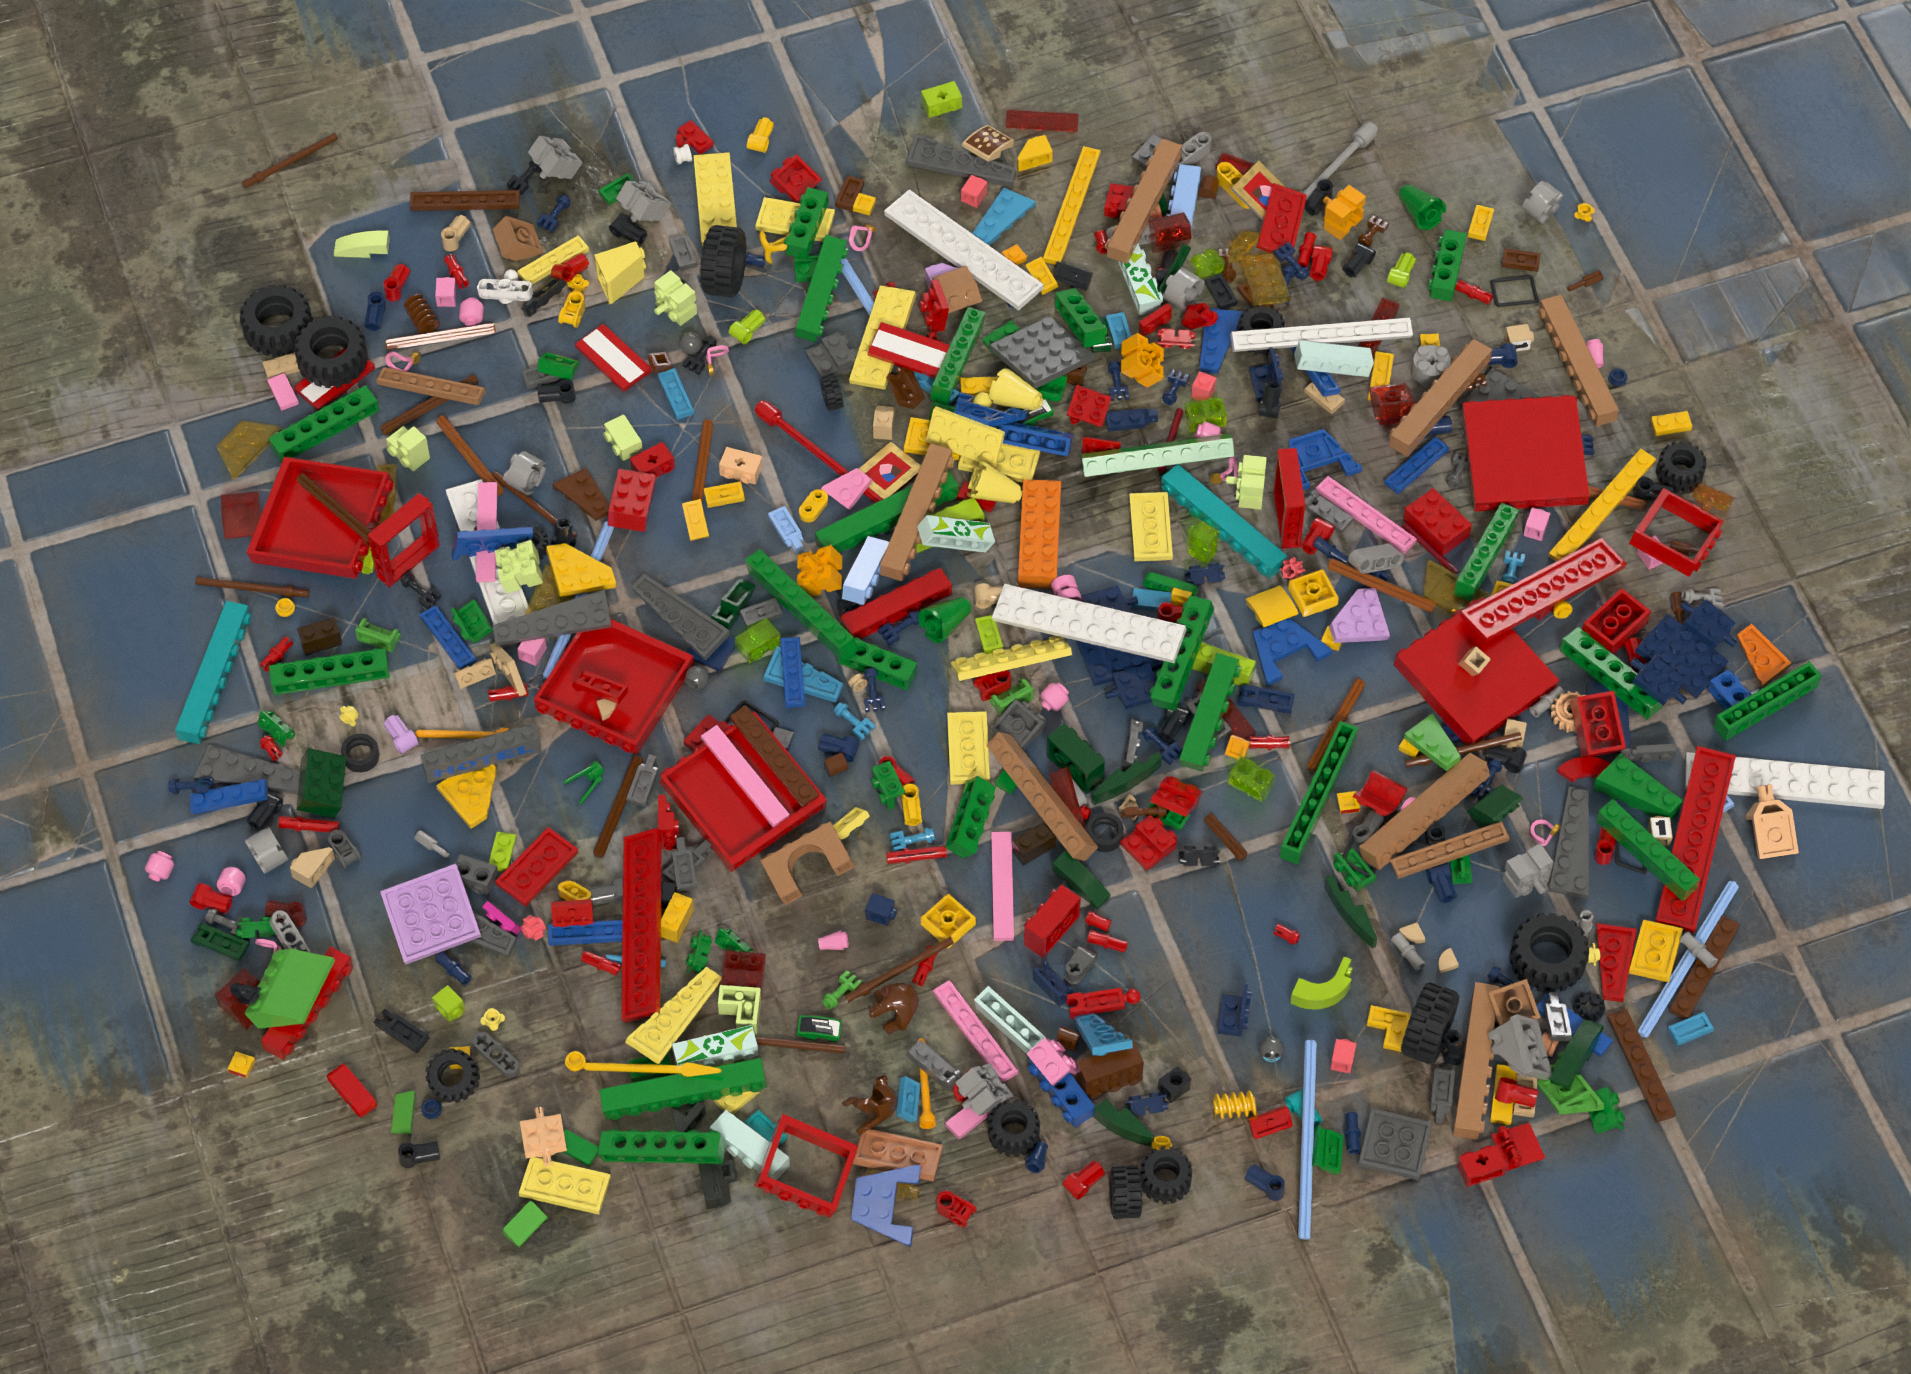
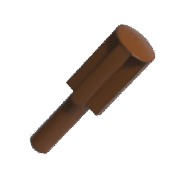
[1567,270,1603,291]
[1669,540,1709,555]
[1670,592,1685,625]

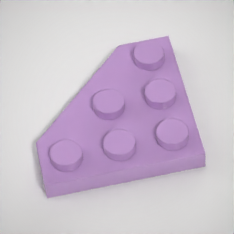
[1330,588,1390,643]

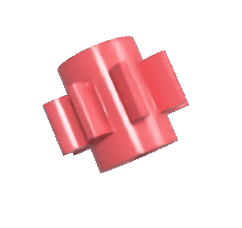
[1280,557,1305,581]
[521,915,546,941]

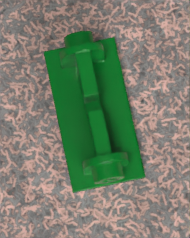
[257,710,295,747]
[1450,854,1473,884]
[234,917,278,938]
[715,928,755,966]
[685,930,712,974]

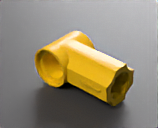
[747,117,774,153]
[901,784,922,826]

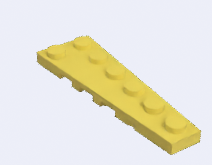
[625,967,723,1065]

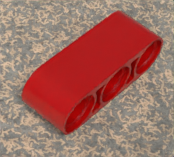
[326,1063,378,1118]

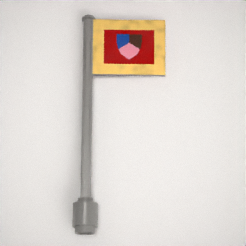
[1231,122,1378,221]

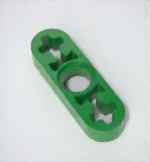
[1143,572,1199,597]

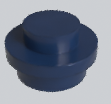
[1608,368,1627,386]
[421,1099,442,1119]

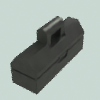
[698,1144,737,1209]

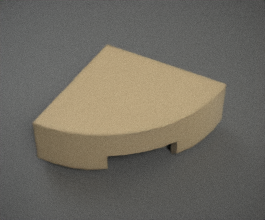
[597,699,617,720]
[1119,794,1138,821]
[1399,923,1426,943]
[1438,948,1459,974]

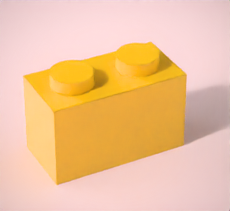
[661,892,694,943]

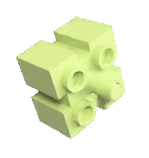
[654,270,697,326]
[1226,455,1267,510]
[495,540,543,594]

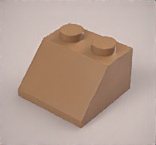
[492,216,543,261]
[932,266,982,313]
[1488,979,1541,1026]

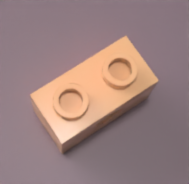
[719,447,763,485]

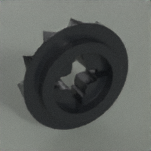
[1573,991,1606,1022]

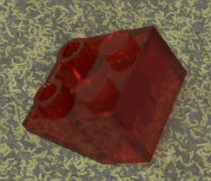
[1149,212,1192,253]
[721,950,766,1001]

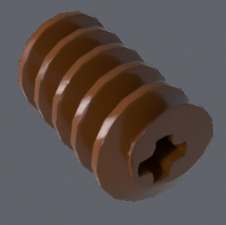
[404,294,440,334]

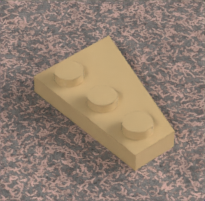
[489,643,527,697]

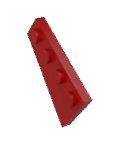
[1596,923,1637,1003]

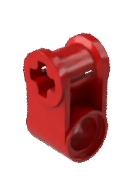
[1181,303,1218,329]
[973,670,1012,701]
[936,1191,977,1228]

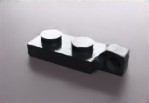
[521,277,567,317]

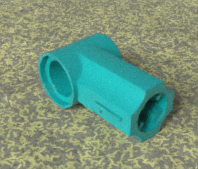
[1285,1088,1323,1129]

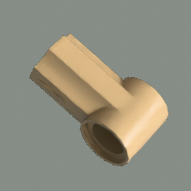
[441,215,471,252]
[974,583,1003,609]

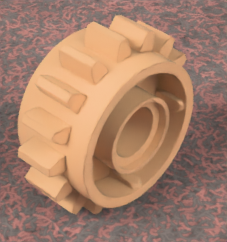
[1551,691,1586,733]

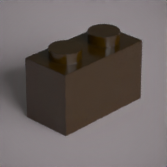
[297,617,342,656]
[1012,821,1056,866]

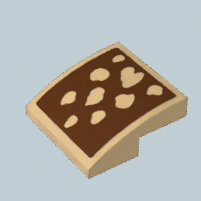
[962,125,1014,162]

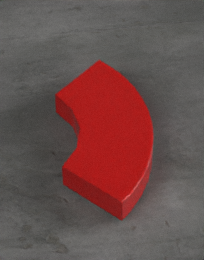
[1557,757,1611,783]

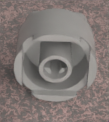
[1522,180,1564,224]
[1162,267,1205,311]
[1412,345,1451,389]
[503,451,546,495]
[244,826,288,874]

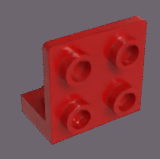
[1353,770,1408,816]
[551,899,593,927]

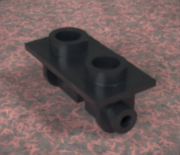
[1179,846,1220,867]
[230,983,262,1005]

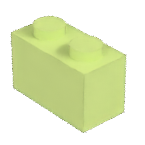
[603,415,643,461]

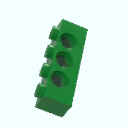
[784,187,829,260]
[1428,229,1467,302]
[1055,288,1107,348]
[837,637,917,691]
[945,776,996,859]

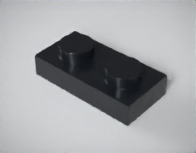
[1053,261,1093,291]
[1205,273,1238,310]

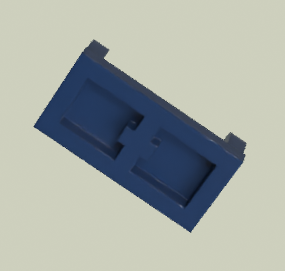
[1033,961,1074,1007]

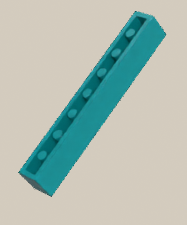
[1161,464,1287,579]
[175,601,252,744]

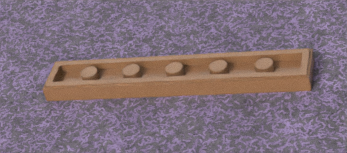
[376,367,486,406]
[1390,821,1509,879]

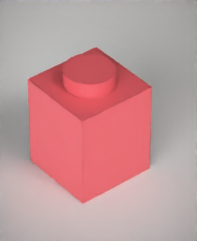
[961,175,987,208]
[1191,371,1217,404]
[1330,1039,1356,1074]

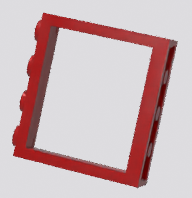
[1273,448,1305,549]
[1629,488,1724,577]
[368,493,440,588]
[754,1114,858,1218]

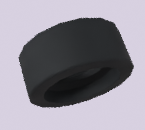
[341,733,380,773]
[1086,812,1124,852]

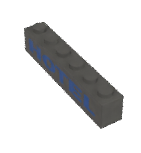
[420,723,542,783]

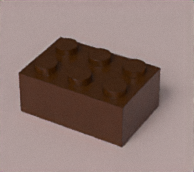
[1076,1041,1144,1099]

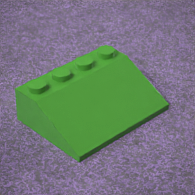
[245,949,335,1029]

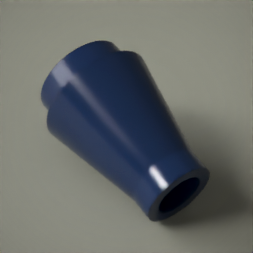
[1025,1141,1048,1173]

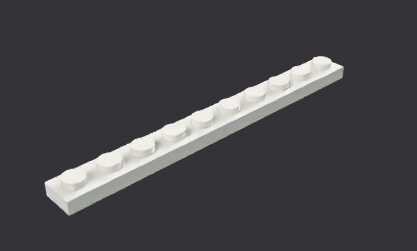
[1230,318,1413,352]

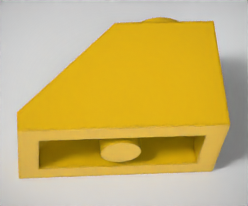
[1017,135,1053,172]

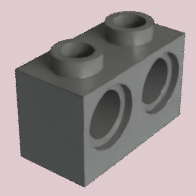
[455,854,498,895]

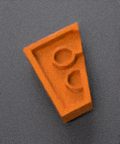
[1737,624,1791,688]

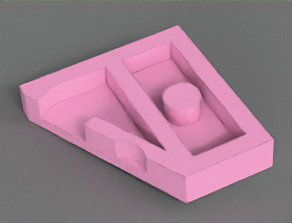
[821,468,873,510]

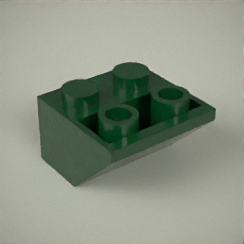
[1466,784,1523,828]

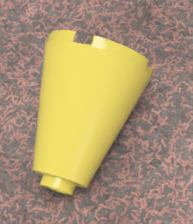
[989,369,1043,411]
[967,461,1023,504]

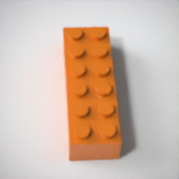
[1018,479,1061,589]

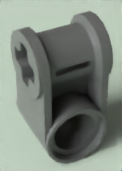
[328,830,362,870]
[1064,945,1098,985]

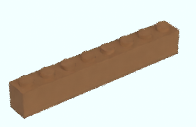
[1105,138,1182,264]
[1538,295,1619,426]
[1389,339,1492,457]
[880,443,954,581]
[986,732,1098,861]
[1359,753,1490,870]
[1453,982,1499,1140]

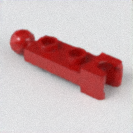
[1066,988,1141,1019]

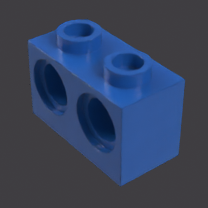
[1707,669,1752,710]

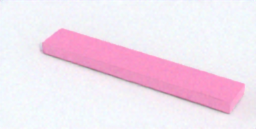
[1316,476,1417,554]
[476,482,498,582]
[701,725,789,828]
[991,832,1014,941]
[933,980,1018,1083]

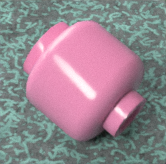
[459,298,484,326]
[1194,422,1223,438]
[1040,682,1069,711]
[145,851,175,882]
[217,867,246,896]

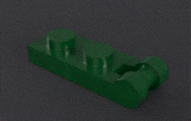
[190,923,250,962]

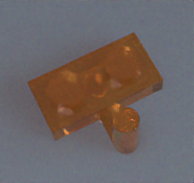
[1692,483,1735,513]

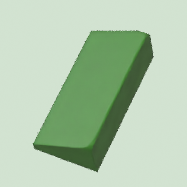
[391,1091,416,1134]
[503,1200,547,1248]

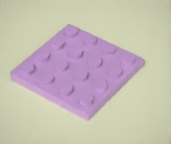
[380,864,482,965]

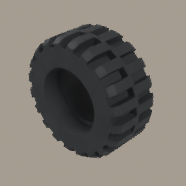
[700,225,747,298]
[240,285,313,357]
[294,316,368,388]
[1510,913,1589,992]
[1401,982,1460,1065]

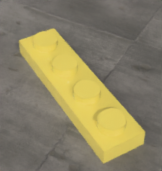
[518,236,589,285]

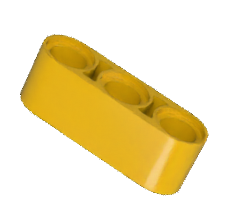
[1216,162,1250,209]

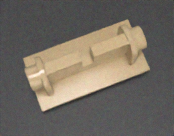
[453,658,496,689]

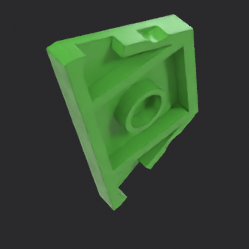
[1537,1052,1604,1115]

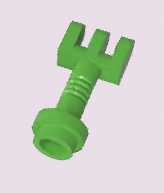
[822,970,863,1009]

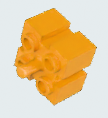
[1323,185,1366,240]
[1121,333,1164,388]
[797,545,842,597]

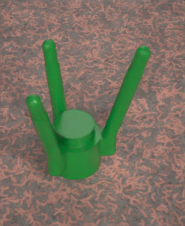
[564,761,604,804]

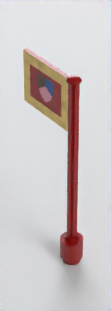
[754,400,921,503]

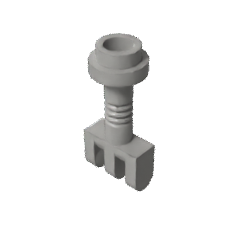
[1681,588,1724,609]

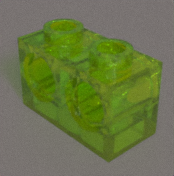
[1185,397,1227,432]
[1187,520,1219,565]
[1228,756,1275,802]

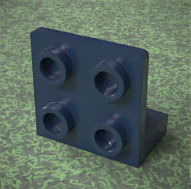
[1249,348,1283,402]
[1218,982,1252,1037]

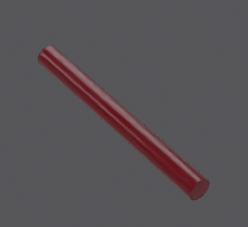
[1158,408,1184,472]
[1402,522,1459,577]

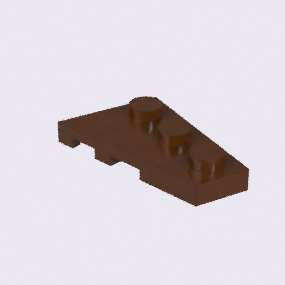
[552,468,610,521]

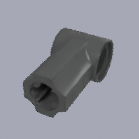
[1352,810,1384,850]
[590,878,623,905]

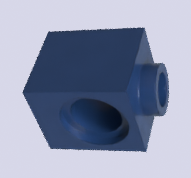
[865,893,897,926]

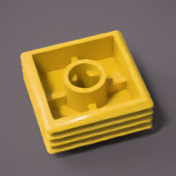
[1288,569,1339,617]
[921,894,976,948]

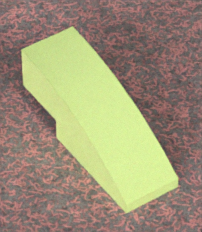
[334,231,390,258]

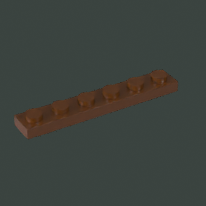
[410,190,520,211]
[730,705,819,808]
[1669,915,1740,1020]
[1607,1009,1676,1123]

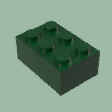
[1047,723,1105,794]
[296,748,346,818]

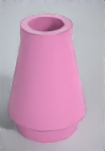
[1586,339,1604,368]
[818,930,849,950]

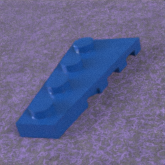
[1199,308,1243,374]
[451,527,533,561]

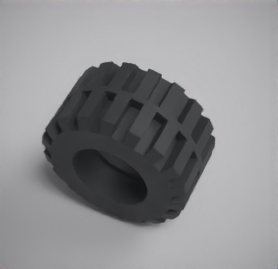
[1238,305,1285,355]
[1656,441,1707,493]
[425,1048,480,1103]
[988,1100,1040,1157]
[1140,1146,1192,1204]
[1109,1165,1142,1219]

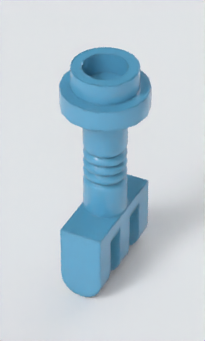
[1502,550,1525,584]
[834,702,876,741]
[890,827,935,852]

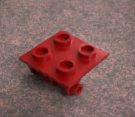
[1067,385,1112,428]
[1491,1123,1545,1171]

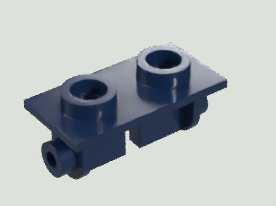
[1185,562,1225,585]
[1124,1092,1168,1116]

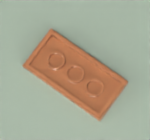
[853,1129,943,1182]

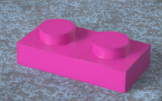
[483,901,521,935]

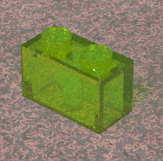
[735,618,781,664]

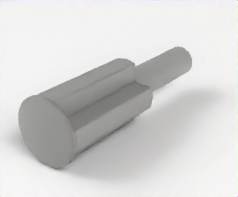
[414,830,450,859]

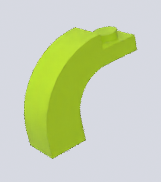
[1290,957,1353,1010]

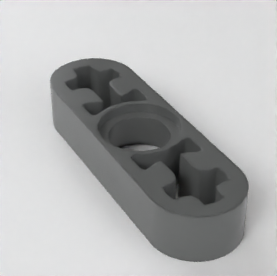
[472,1032,520,1078]

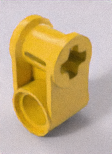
[558,291,586,328]

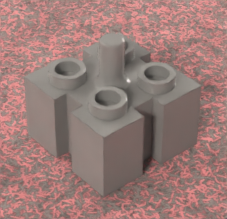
[528,136,583,179]
[616,181,672,223]
[1503,844,1554,898]
[955,1064,1014,1116]

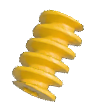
[1213,1091,1257,1120]

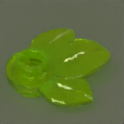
[1190,249,1225,278]

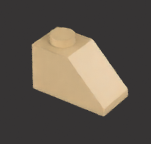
[873,406,896,440]
[290,847,335,888]

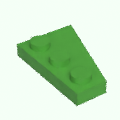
[1404,714,1461,771]

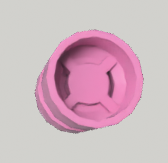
[1051,575,1082,602]

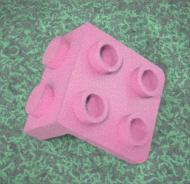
[1027,1038,1077,1086]

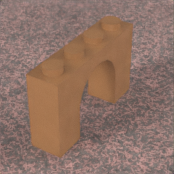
[760,822,855,906]

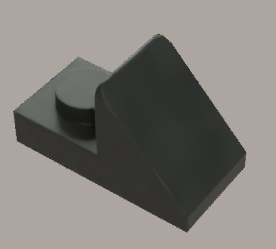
[673,1101,706,1132]

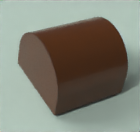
[1198,175,1219,199]
[647,352,672,375]
[824,753,848,777]
[1056,1026,1081,1052]

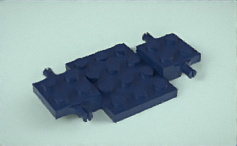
[1076,585,1163,709]
[1630,599,1738,706]

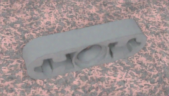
[269,911,311,953]

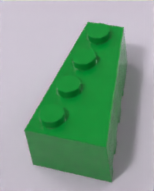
[1593,754,1683,821]

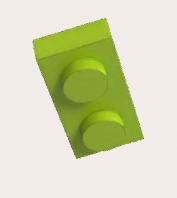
[975,615,1003,654]
[489,832,517,872]

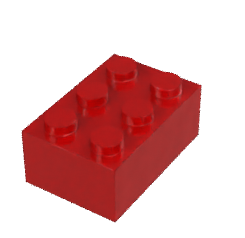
[608,469,656,532]
[1403,488,1472,556]
[1582,588,1651,655]
[1570,691,1626,758]
[1023,885,1081,958]

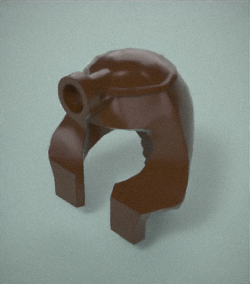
[869,982,919,1035]
[842,1075,897,1135]

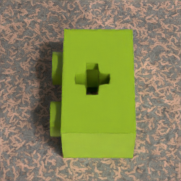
[921,81,962,118]

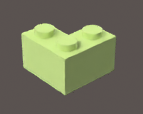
[386,426,430,472]
[718,985,761,1035]

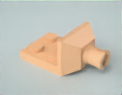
[1745,784,1799,859]

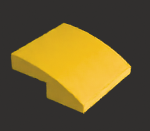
[1246,586,1298,627]

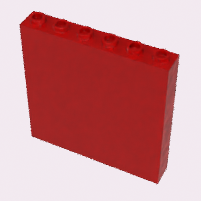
[1462,395,1589,512]
[246,457,394,579]
[1393,597,1560,745]
[534,619,694,755]
[659,712,827,872]

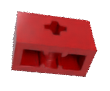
[630,442,675,478]
[1457,1145,1507,1187]

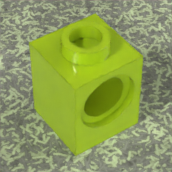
[432,985,465,1022]

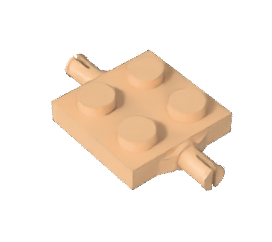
[520,1107,567,1167]

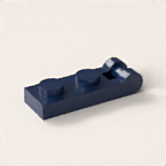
[1237,685,1295,714]

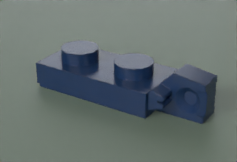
[1105,408,1158,432]

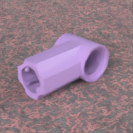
[384,715,419,754]

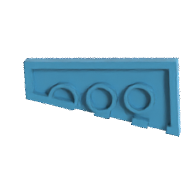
[763,646,843,703]

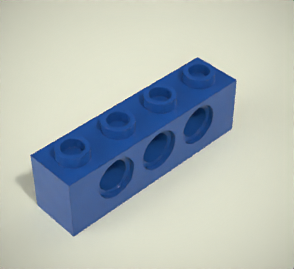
[996,422,1074,456]
[1027,1058,1095,1128]

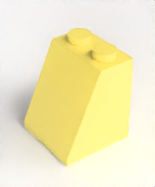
[594,241,646,304]

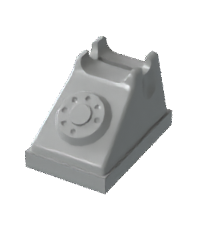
[1488,1014,1552,1080]

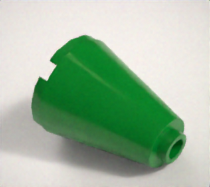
[1399,184,1446,231]
[918,597,971,644]

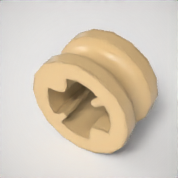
[848,673,868,692]

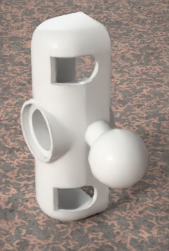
[477,269,533,304]

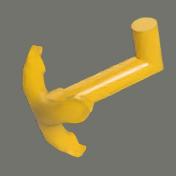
[759,231,789,264]

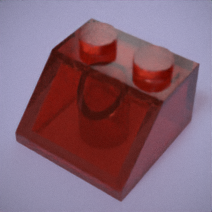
[1369,383,1416,425]
[221,491,262,539]
[215,968,260,1030]

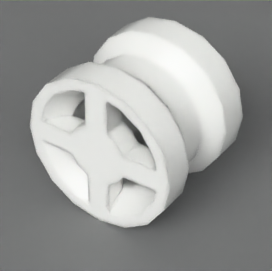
[673,144,692,165]

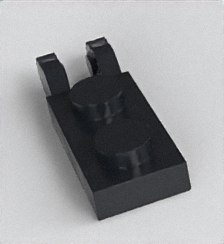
[373,1009,430,1054]

